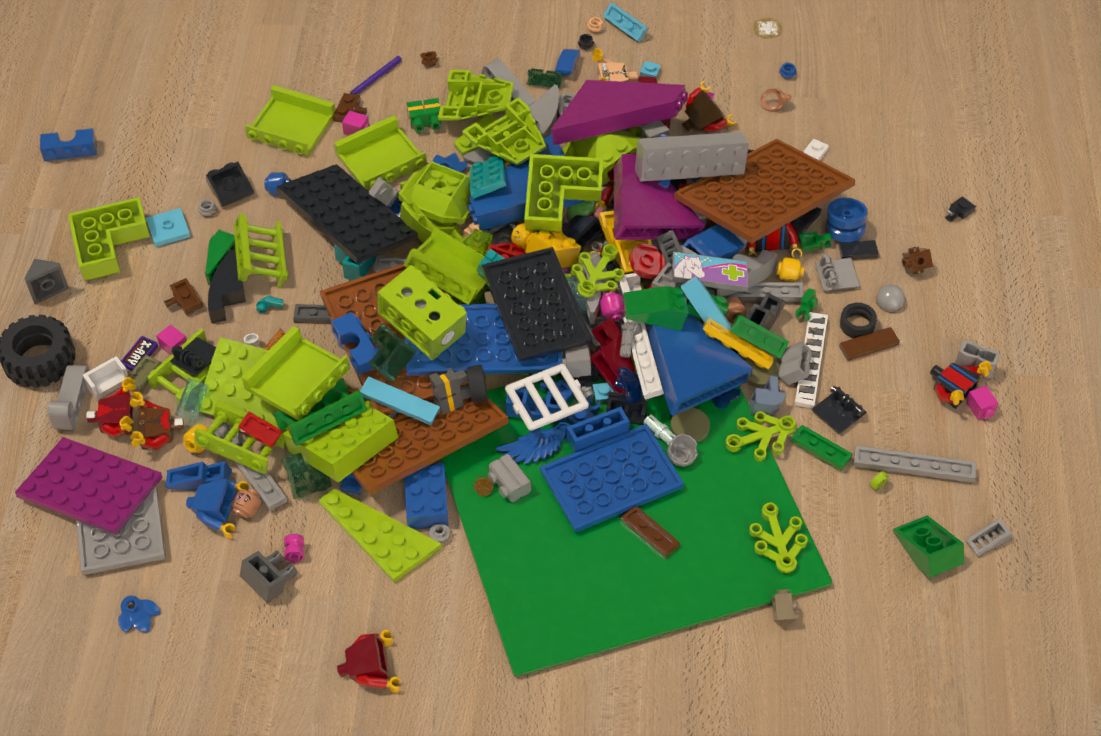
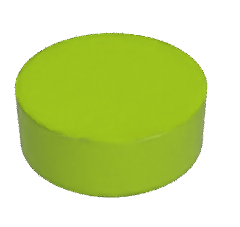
[869,471,889,490]

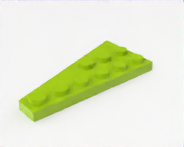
[319,489,442,583]

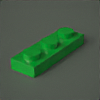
[730,315,789,359]
[791,425,853,471]

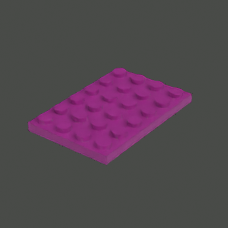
[15,437,163,535]

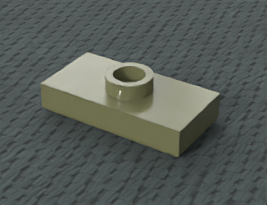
[128,355,162,393]

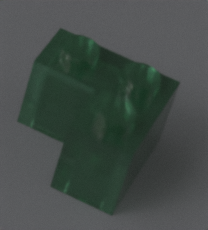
[369,324,417,382]
[282,452,332,499]

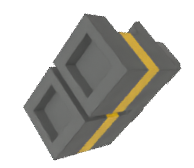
[429,368,471,415]

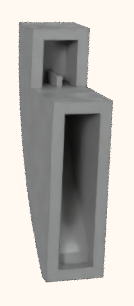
[529,84,559,139]
[717,250,777,296]

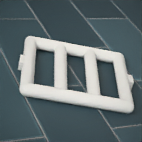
[505,364,589,431]

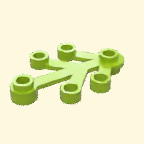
[571,244,624,298]
[726,411,797,461]
[749,503,808,574]

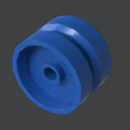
[826,198,867,242]

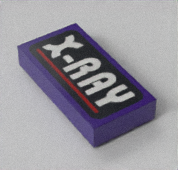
[121,336,158,371]

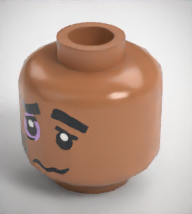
[231,488,262,519]

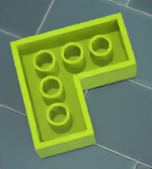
[524,154,604,232]
[68,197,150,281]
[283,405,399,483]

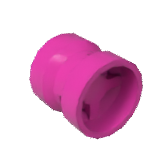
[284,534,305,562]

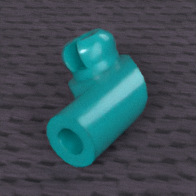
[256,296,284,314]

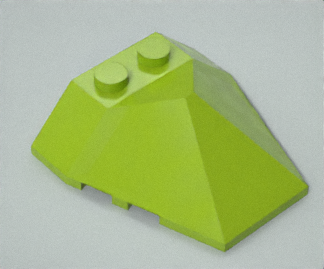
[438,70,514,121]
[462,97,546,165]
[573,130,641,186]
[400,201,476,251]

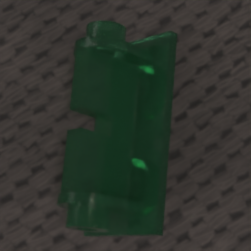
[527,68,563,88]

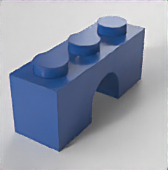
[40,128,97,161]
[331,312,381,375]
[506,388,567,422]

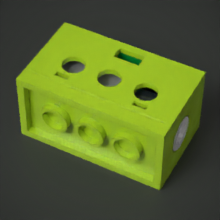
[377,265,467,361]

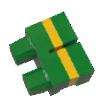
[406,98,442,133]

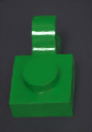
[799,231,832,252]
[795,288,818,322]

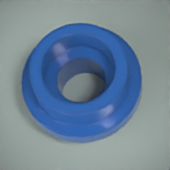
[780,63,797,78]

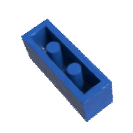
[567,407,630,453]

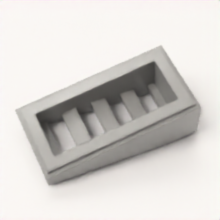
[965,518,1012,557]

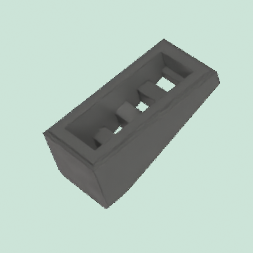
[657,230,683,265]

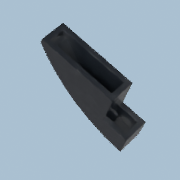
[208,249,246,323]
[730,292,785,361]

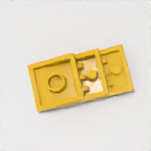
[598,210,653,273]

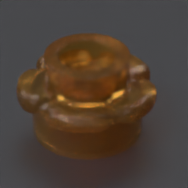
[474,477,494,496]

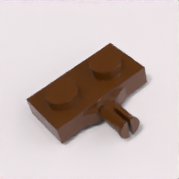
[332,93,367,122]
[164,278,203,314]

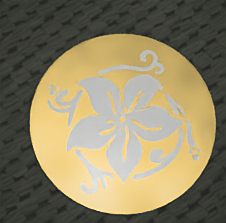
[753,18,782,38]

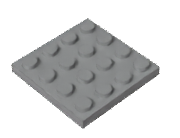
[76,487,166,575]

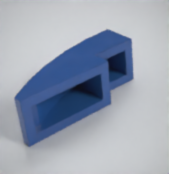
[166,461,232,490]

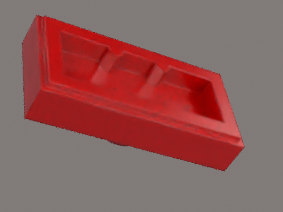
[238,411,283,449]

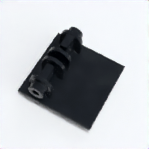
[170,337,216,376]
[812,386,867,434]

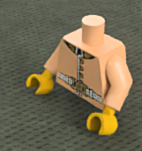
[592,48,638,82]

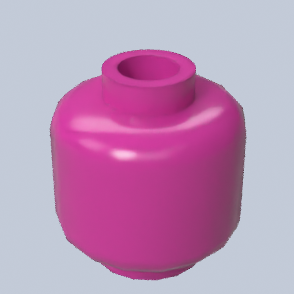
[599,292,625,322]

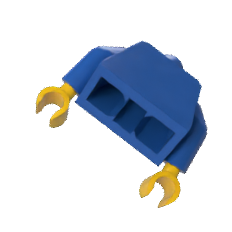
[186,477,249,539]

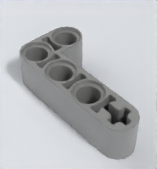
[481,59,535,107]
[48,365,89,430]

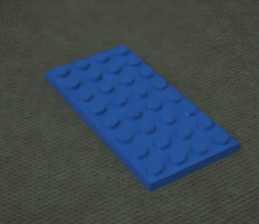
[405,304,562,376]

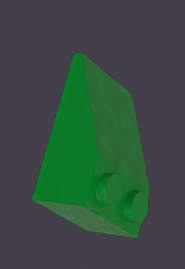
[623,286,688,331]
[893,515,965,578]

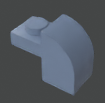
[750,376,786,416]

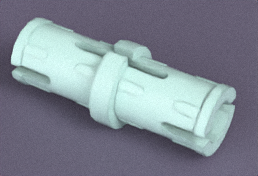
[644,414,676,445]

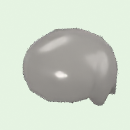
[876,284,905,312]
[667,434,698,467]

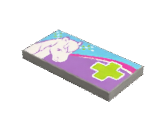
[672,251,748,292]

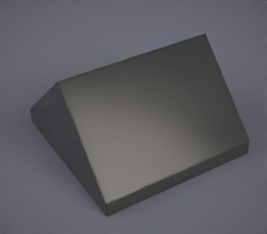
[24,259,69,304]

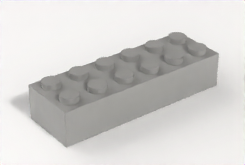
[635,132,749,181]

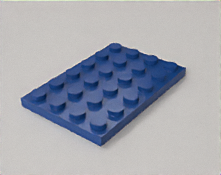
[540,424,684,533]

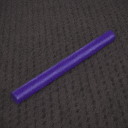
[350,56,402,95]

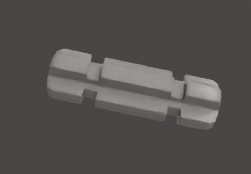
[620,322,634,358]

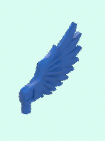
[496,422,570,465]

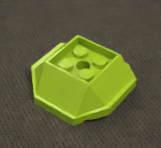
[398,161,471,224]

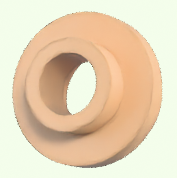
[587,17,604,32]

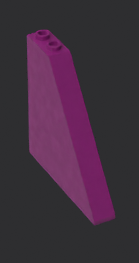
[551,80,688,145]
[614,154,705,240]

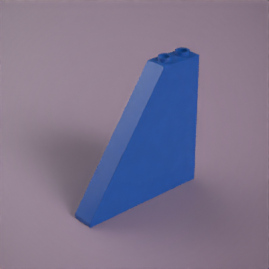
[467,134,584,231]
[645,314,753,416]

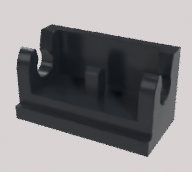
[606,392,648,425]

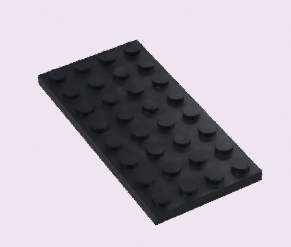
[277,164,418,263]

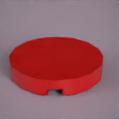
[629,244,666,279]

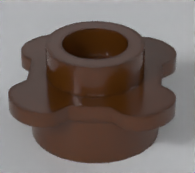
[420,51,438,67]

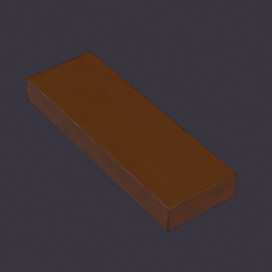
[839,327,900,361]
[621,506,680,559]

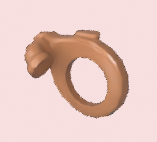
[761,88,792,111]

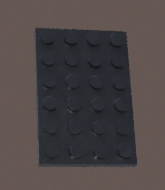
[481,247,592,363]

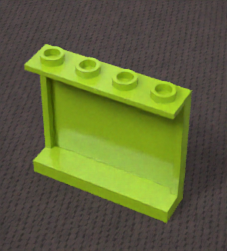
[244,85,335,156]
[334,115,427,191]
[403,227,487,305]
[241,326,350,421]

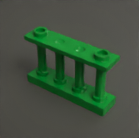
[273,378,367,446]

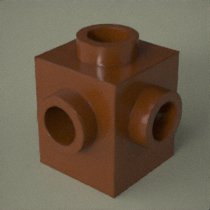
[902,247,933,274]

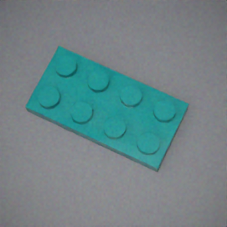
[470,155,506,199]

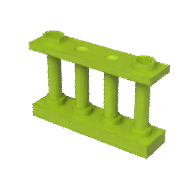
[233,213,288,288]
[147,328,211,411]
[194,400,287,474]

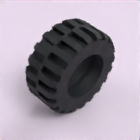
[0,314,76,388]

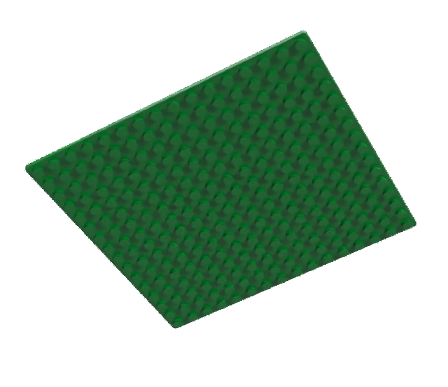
[440,363,832,677]

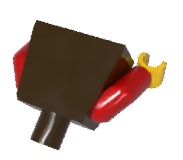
[682,81,736,132]

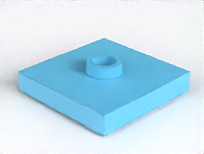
[146,208,191,247]

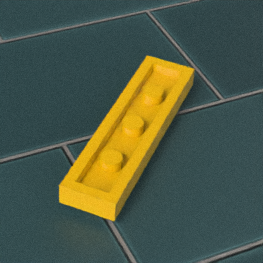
[703,318,774,370]

